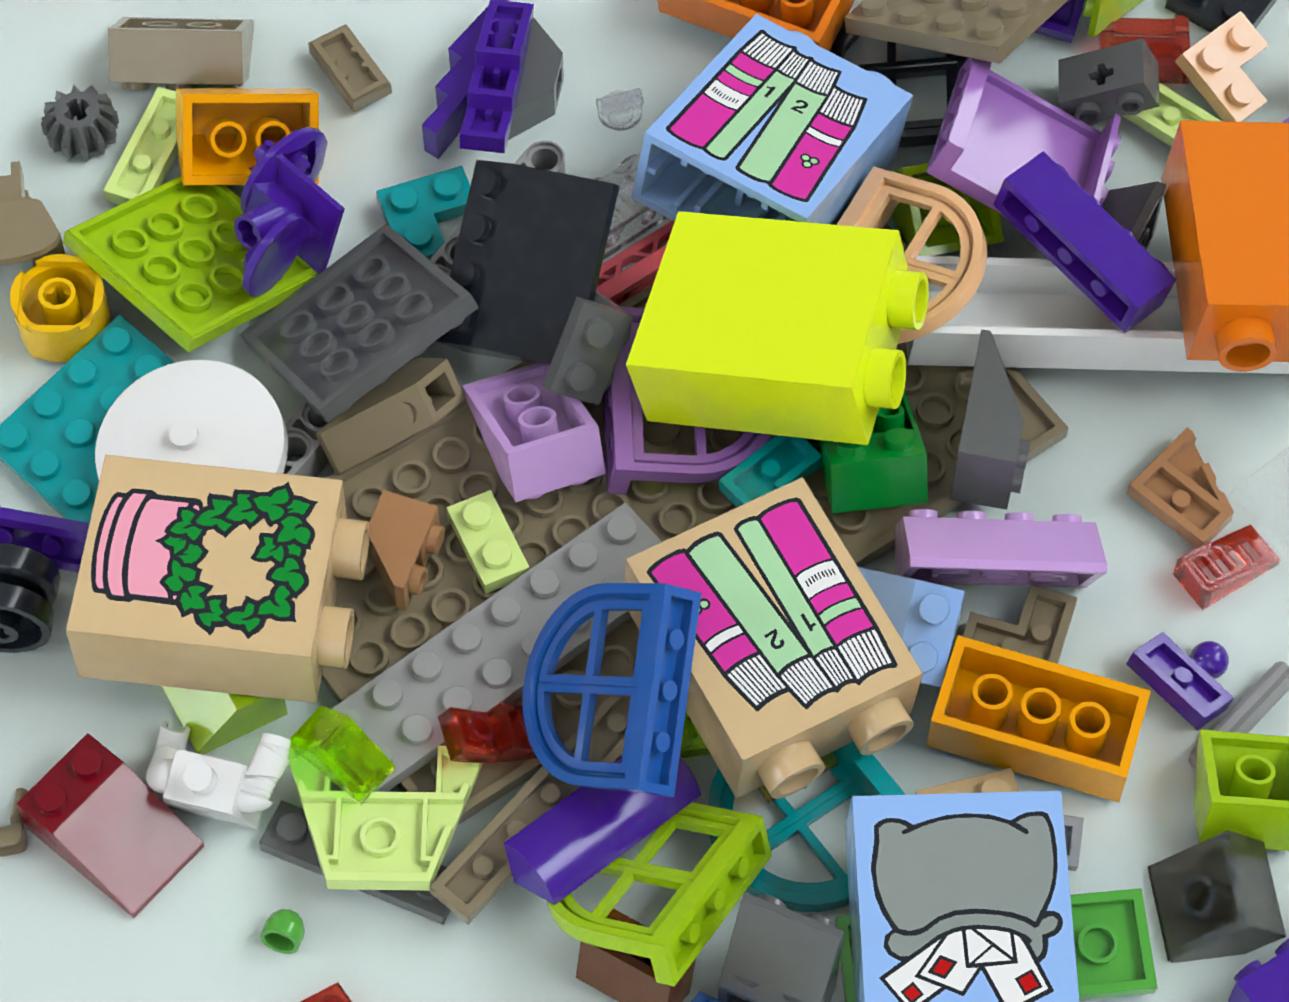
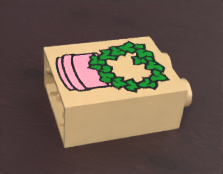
[66,455,370,703]

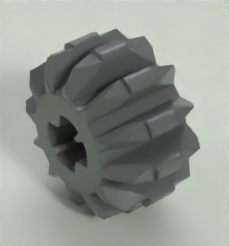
[41,84,119,162]

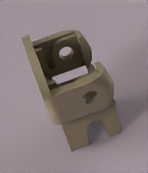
[0,161,65,267]

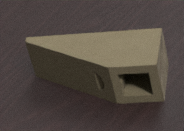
[315,357,466,474]

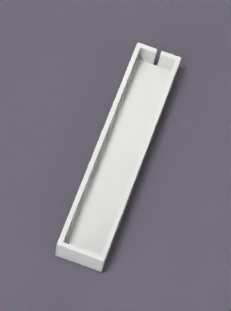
[906,255,1289,374]

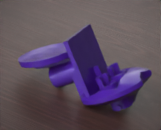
[234,127,345,297]

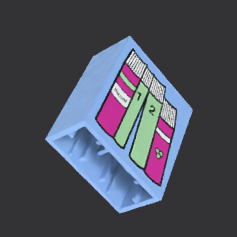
[632,14,913,225]

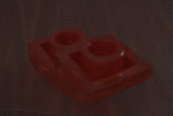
[438,703,537,763]

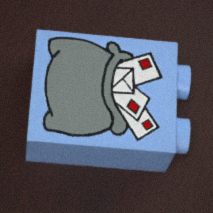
[845,790,1079,1002]

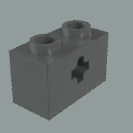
[1058,38,1160,125]

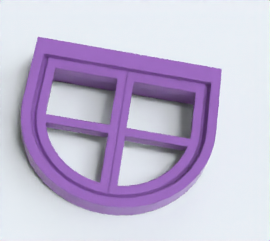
[602,307,771,494]

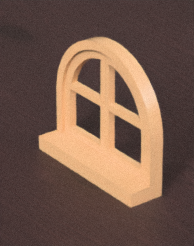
[837,166,987,344]

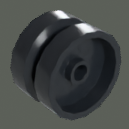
[0,543,60,653]

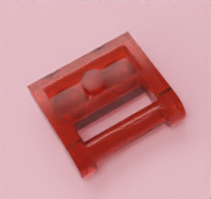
[1098,15,1190,84]

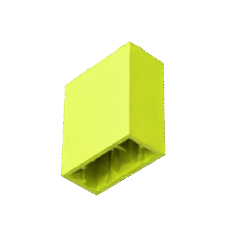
[626,211,929,445]

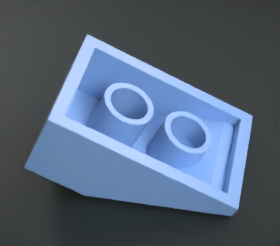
[858,567,965,688]

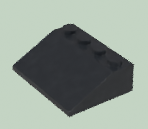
[436,160,620,365]

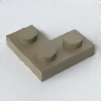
[963,584,1077,664]

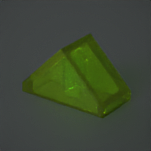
[289,705,395,805]

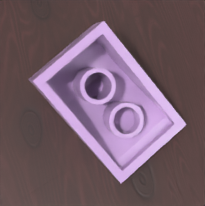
[462,363,606,502]

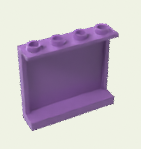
[926,57,1122,215]

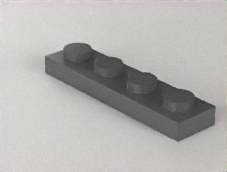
[259,800,450,925]

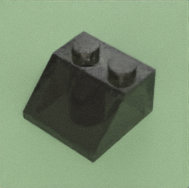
[1147,830,1286,963]

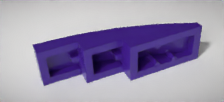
[422,0,509,159]
[459,0,534,154]

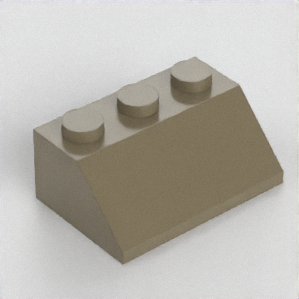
[108,17,254,91]

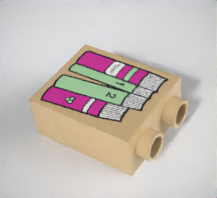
[624,477,923,799]

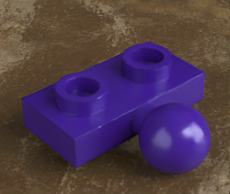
[1126,632,1234,731]

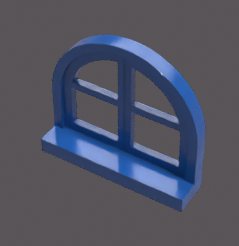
[523,583,702,797]

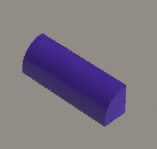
[503,757,702,905]

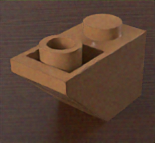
[368,490,445,611]

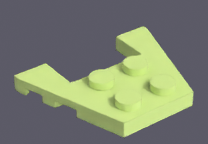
[289,744,483,891]

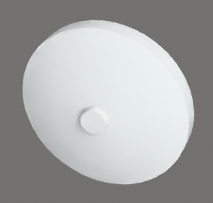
[95,360,288,480]

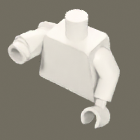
[146,721,291,829]

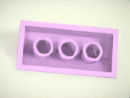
[895,509,1107,588]

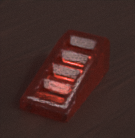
[1173,524,1280,610]

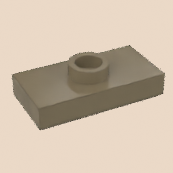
[308,24,392,112]

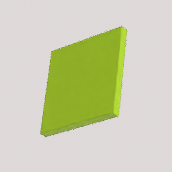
[63,176,319,353]

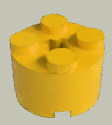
[10,254,112,363]

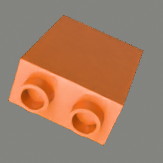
[1161,120,1289,372]

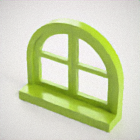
[547,802,772,987]

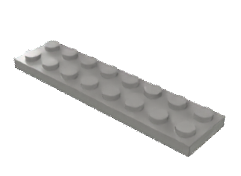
[313,502,662,792]

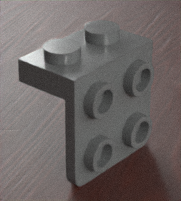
[542,290,633,405]

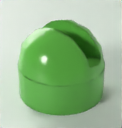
[260,909,305,954]

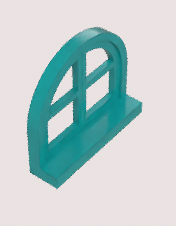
[708,742,906,912]

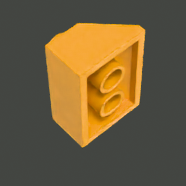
[176,88,319,185]

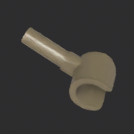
[0,788,28,857]

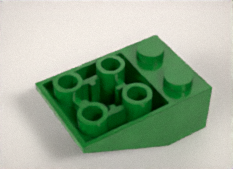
[816,389,928,513]

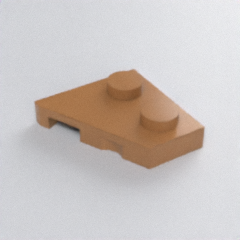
[1127,427,1234,552]

